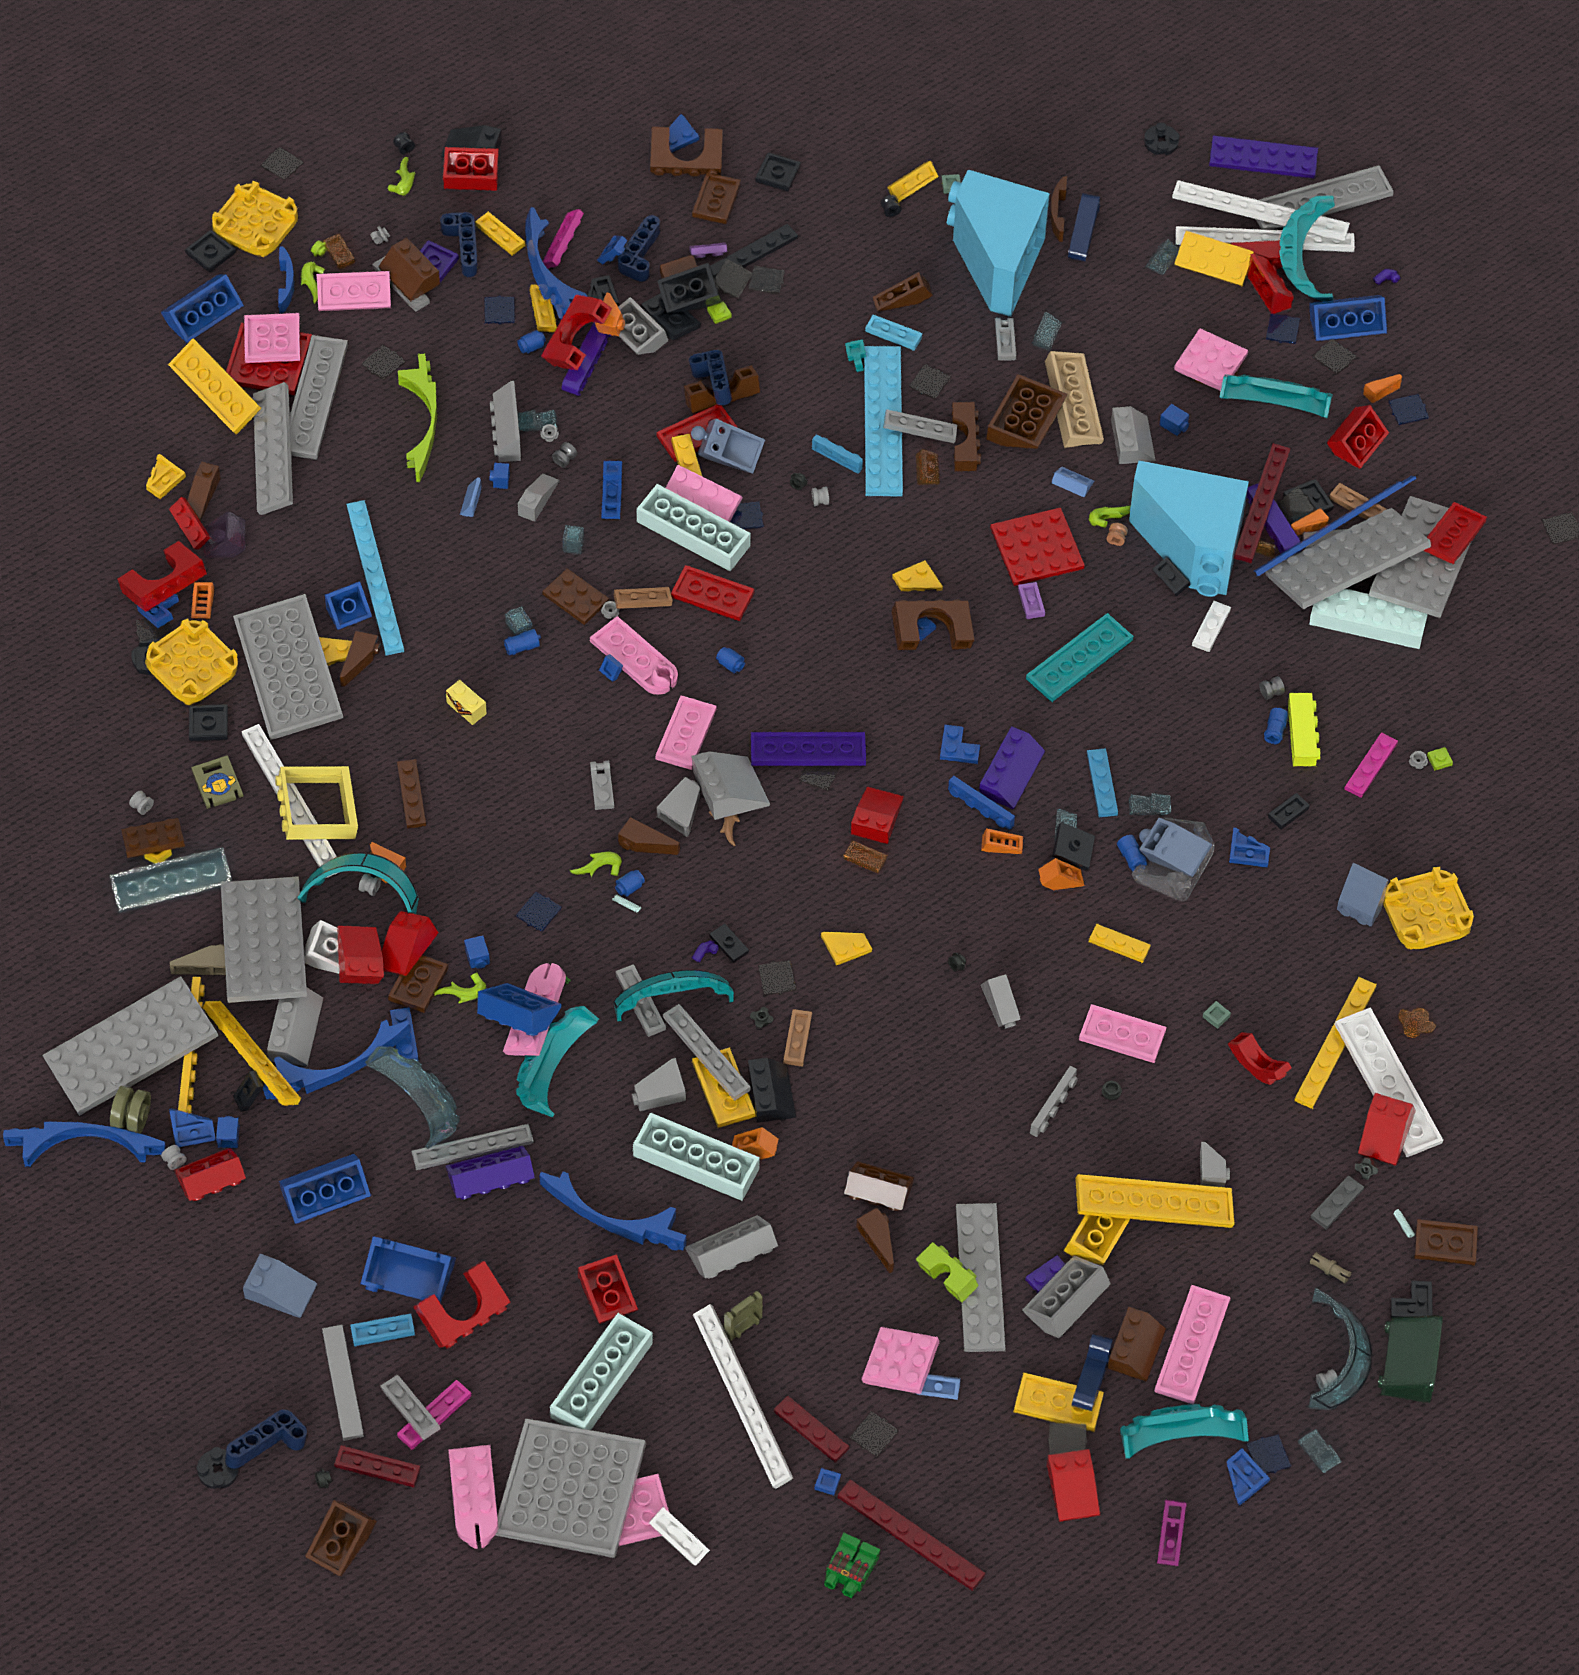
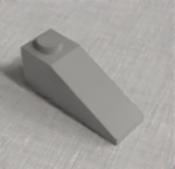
[518,474,559,522]

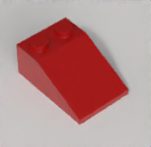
[851,787,904,844]
[382,911,439,976]
[337,926,384,984]
[1358,1093,1416,1166]
[578,1254,638,1324]
[1047,1449,1100,1522]

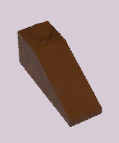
[873,272,933,312]
[187,462,221,521]
[340,631,381,687]
[618,817,680,855]
[856,1208,894,1273]

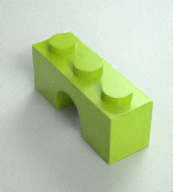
[916,1242,979,1303]

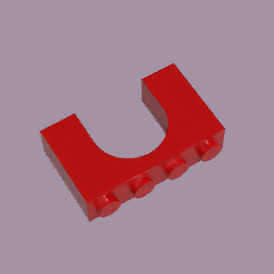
[541,295,612,370]
[117,541,207,612]
[413,1261,510,1349]

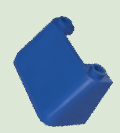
[361,1236,456,1304]

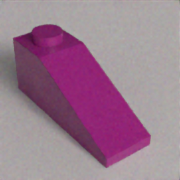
[1157,1499,1186,1566]

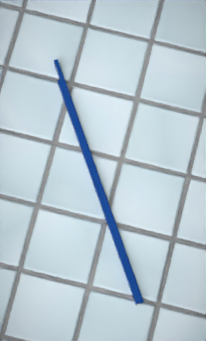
[1254,476,1416,576]

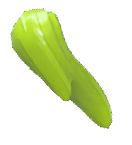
[388,157,415,195]
[301,262,325,303]
[1089,506,1131,528]
[570,852,622,877]
[434,972,486,1003]

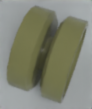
[110,1086,151,1134]

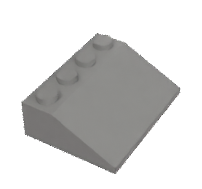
[691,751,770,820]

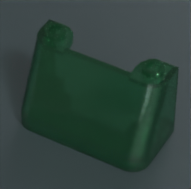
[1378,1315,1443,1403]

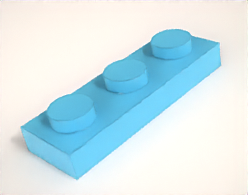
[865,315,922,351]

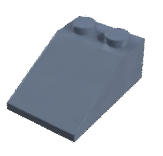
[1337,863,1388,926]
[243,1254,317,1318]

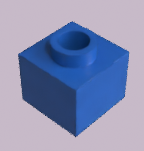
[490,463,510,489]

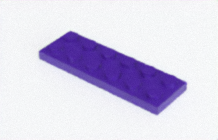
[1209,136,1318,179]
[751,732,866,766]

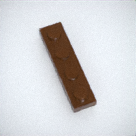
[397,759,426,829]

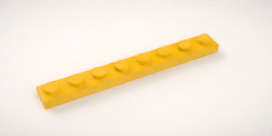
[178,977,205,1114]
[1295,977,1377,1109]
[202,1001,301,1106]

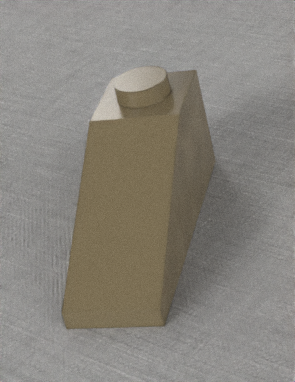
[170,944,226,975]

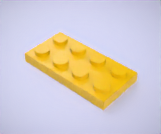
[1174,231,1254,286]
[692,1048,756,1128]
[1014,1373,1104,1432]

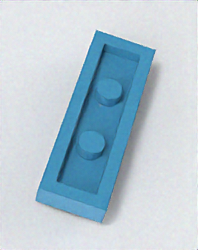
[812,434,863,474]
[350,1314,415,1346]

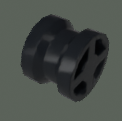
[393,132,415,155]
[880,195,902,217]

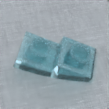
[517,410,558,431]

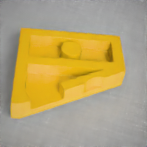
[146,454,186,499]
[892,561,943,591]
[821,932,872,965]

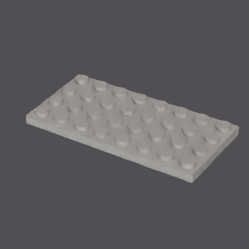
[1369,496,1472,618]
[1265,508,1431,609]
[233,594,344,740]
[221,876,307,1003]
[42,976,218,1116]

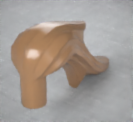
[709,811,740,846]

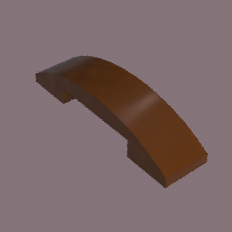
[1050,176,1067,242]

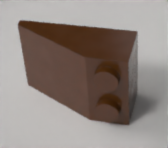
[305,1500,377,1576]

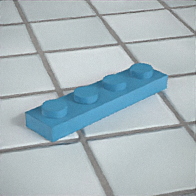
[1087,749,1118,817]

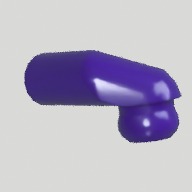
[1373,269,1400,285]
[692,941,719,963]

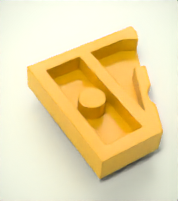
[319,637,352,666]

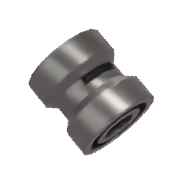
[552,442,577,468]
[1259,676,1285,700]

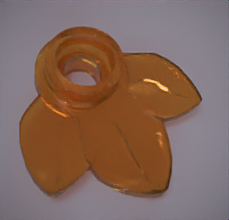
[1398,1008,1436,1038]

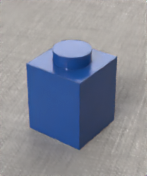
[1160,404,1189,436]
[464,935,490,969]
[216,1116,240,1148]

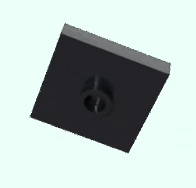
[755,152,801,191]
[185,230,236,273]
[650,308,701,341]
[189,704,228,741]
[1052,822,1095,870]

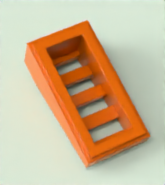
[1363,374,1402,403]
[1291,508,1329,536]
[191,582,214,619]
[981,828,1023,854]

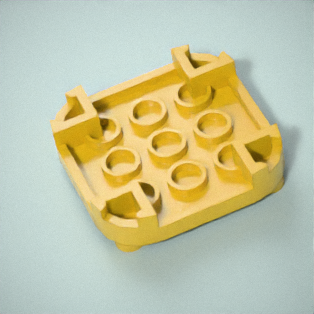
[212,181,298,257]
[145,618,238,705]
[1383,867,1474,949]

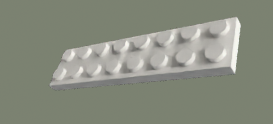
[1334,1008,1443,1157]

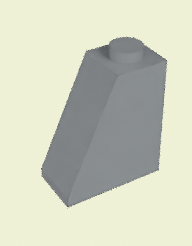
[657,777,700,837]
[980,974,1020,1029]
[632,1058,686,1111]

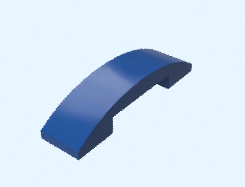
[278,246,294,313]
[602,461,622,519]

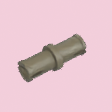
[1310,1252,1351,1284]

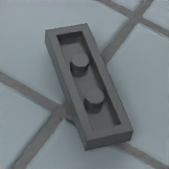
[1311,1175,1364,1230]

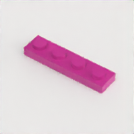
[542,209,584,269]
[1345,732,1398,798]
[397,1380,471,1450]

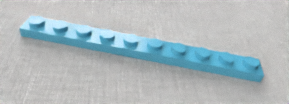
[347,500,404,655]

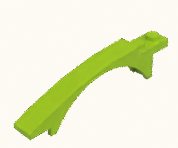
[398,354,437,482]

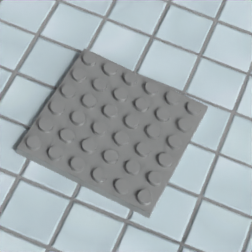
[495,1419,646,1558]

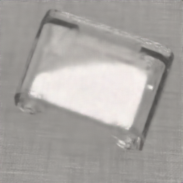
[1132,817,1214,902]

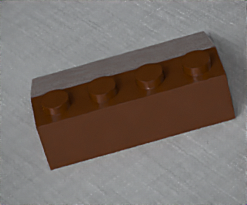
[986,374,1068,449]

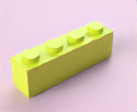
[1288,693,1320,766]

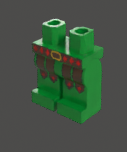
[824,1533,880,1598]

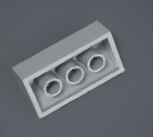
[490,381,521,462]
[267,987,323,1066]
[685,1215,778,1278]
[1022,1255,1111,1338]

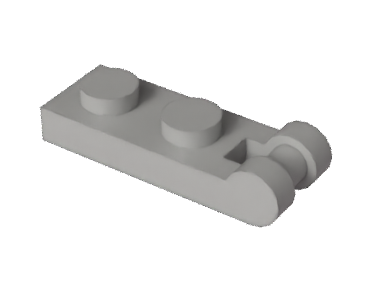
[995,318,1016,361]
[590,760,614,810]

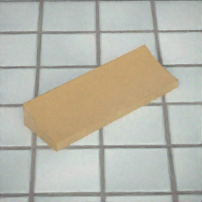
[1045,351,1104,448]

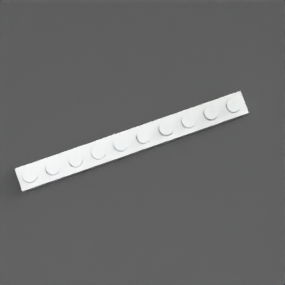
[1173,181,1350,241]
[1176,226,1354,252]
[242,724,337,878]
[693,1304,793,1489]

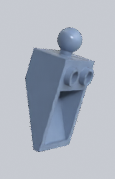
[691,419,765,474]
[1139,818,1212,877]

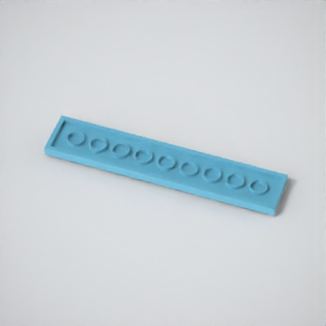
[864,346,903,496]

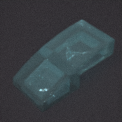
[1129,793,1171,815]
[1298,1429,1342,1473]

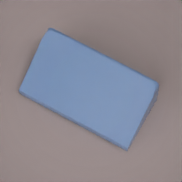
[1052,467,1094,497]
[460,477,482,517]
[918,1374,960,1400]

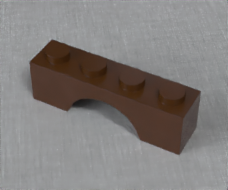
[684,365,760,413]
[952,402,981,471]

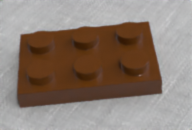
[692,173,741,224]
[542,568,609,625]
[121,818,185,858]
[388,955,448,1013]
[1414,1219,1478,1265]

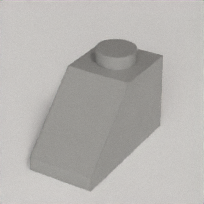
[1200,1142,1230,1187]

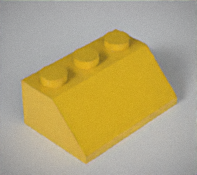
[1064,1215,1130,1265]

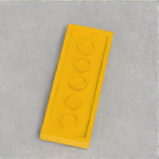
[168,339,261,435]

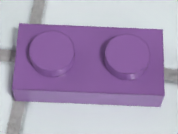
[689,243,727,258]
[1018,582,1045,619]

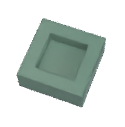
[941,174,961,194]
[1203,1001,1231,1029]

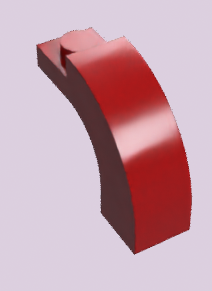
[1228,1032,1291,1085]

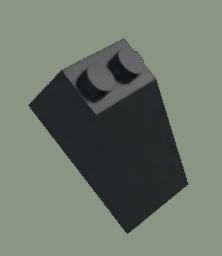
[441,125,502,158]
[657,263,722,314]

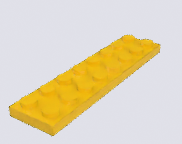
[1076,1174,1234,1228]

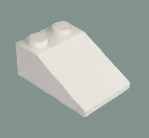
[304,920,339,974]

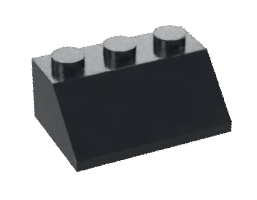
[748,1058,796,1123]

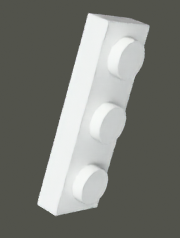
[1192,601,1231,652]
[649,1507,709,1566]

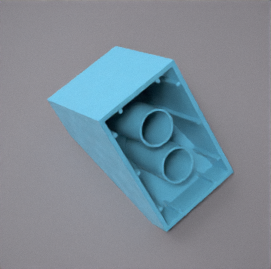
[947,170,1049,317]
[1129,461,1249,597]

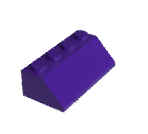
[979,726,1045,809]
[445,1145,535,1199]

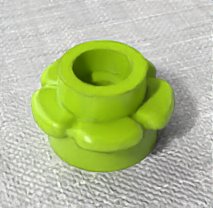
[311,240,327,257]

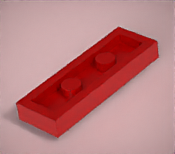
[169,497,211,550]

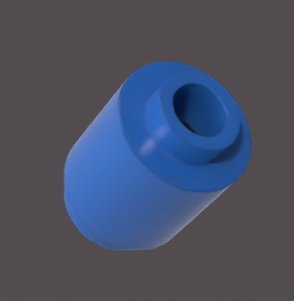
[517,330,546,354]
[716,647,745,673]
[615,870,645,897]

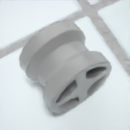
[812,486,829,506]
[129,791,154,815]
[359,873,381,896]
[161,1145,187,1170]
[1316,1369,1340,1394]

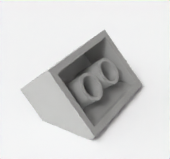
[618,297,668,355]
[1111,406,1155,464]

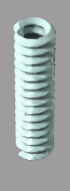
[612,894,641,913]
[1394,1209,1415,1238]

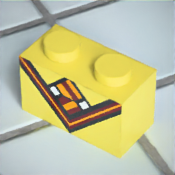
[446,680,486,725]

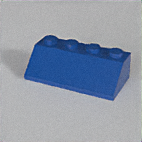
[161,274,244,343]
[1309,295,1387,341]
[477,983,561,1036]
[279,1154,371,1224]

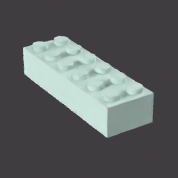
[637,484,751,571]
[1309,589,1428,649]
[633,1113,760,1201]
[550,1313,653,1430]

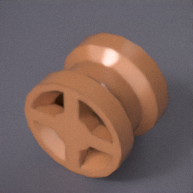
[1107,523,1128,546]

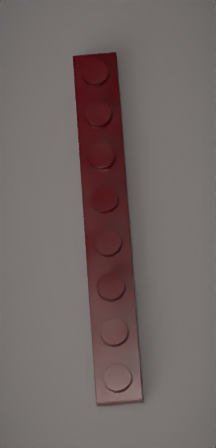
[1234,443,1290,564]
[838,1480,985,1591]

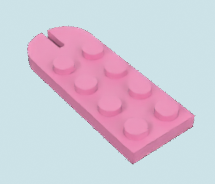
[590,616,678,694]
[503,963,566,1056]
[449,1445,498,1549]

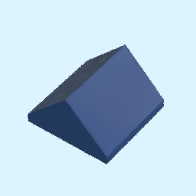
[325,581,372,630]

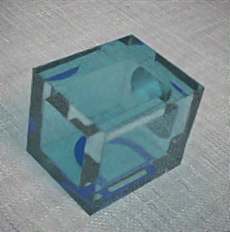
[562,525,584,554]
[505,606,533,636]

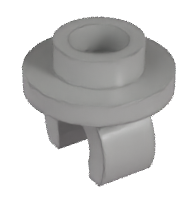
[370,226,390,245]

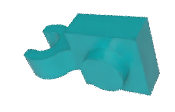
[845,339,866,372]

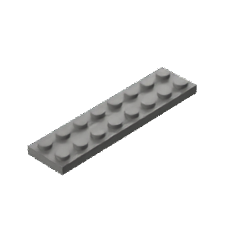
[1256,166,1393,230]
[290,335,348,459]
[253,382,293,515]
[956,1203,1005,1352]

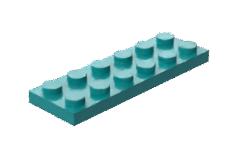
[1026,613,1133,702]

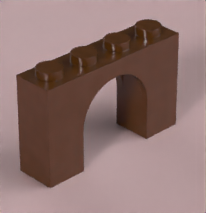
[650,127,723,177]
[891,599,974,650]

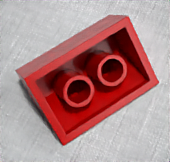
[443,147,498,191]
[1247,253,1293,315]
[1327,405,1389,469]
[174,1148,246,1201]

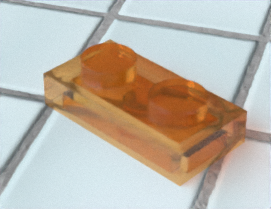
[323,234,355,269]
[844,840,887,874]

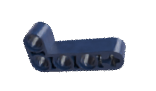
[1068,193,1100,261]
[440,212,478,277]
[618,215,660,282]
[689,350,732,405]
[1072,1334,1113,1411]
[225,1409,307,1469]

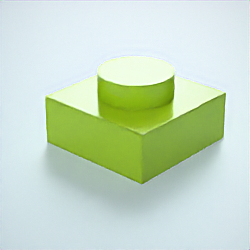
[707,301,731,324]
[1427,747,1453,771]

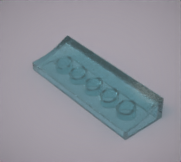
[109,847,232,913]

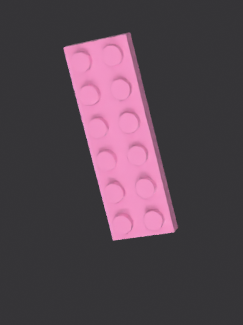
[1154,1285,1231,1404]

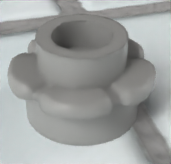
[541,424,559,442]
[601,601,620,619]
[1409,751,1428,769]

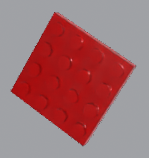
[226,323,312,395]
[990,508,1085,586]

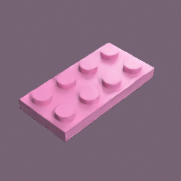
[317,271,391,311]
[666,465,743,522]
[656,696,717,770]
[1079,1004,1167,1063]

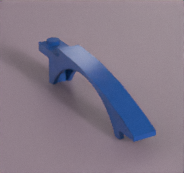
[525,207,587,320]
[263,1020,411,1099]
[3,1122,166,1167]
[539,1172,686,1251]

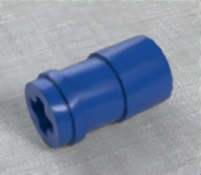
[504,629,541,656]
[1264,708,1289,744]
[1117,835,1147,872]

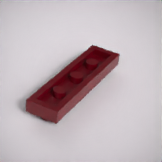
[774,1396,849,1463]
[334,1446,421,1487]

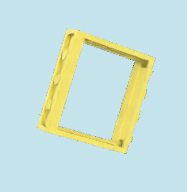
[275,766,358,840]

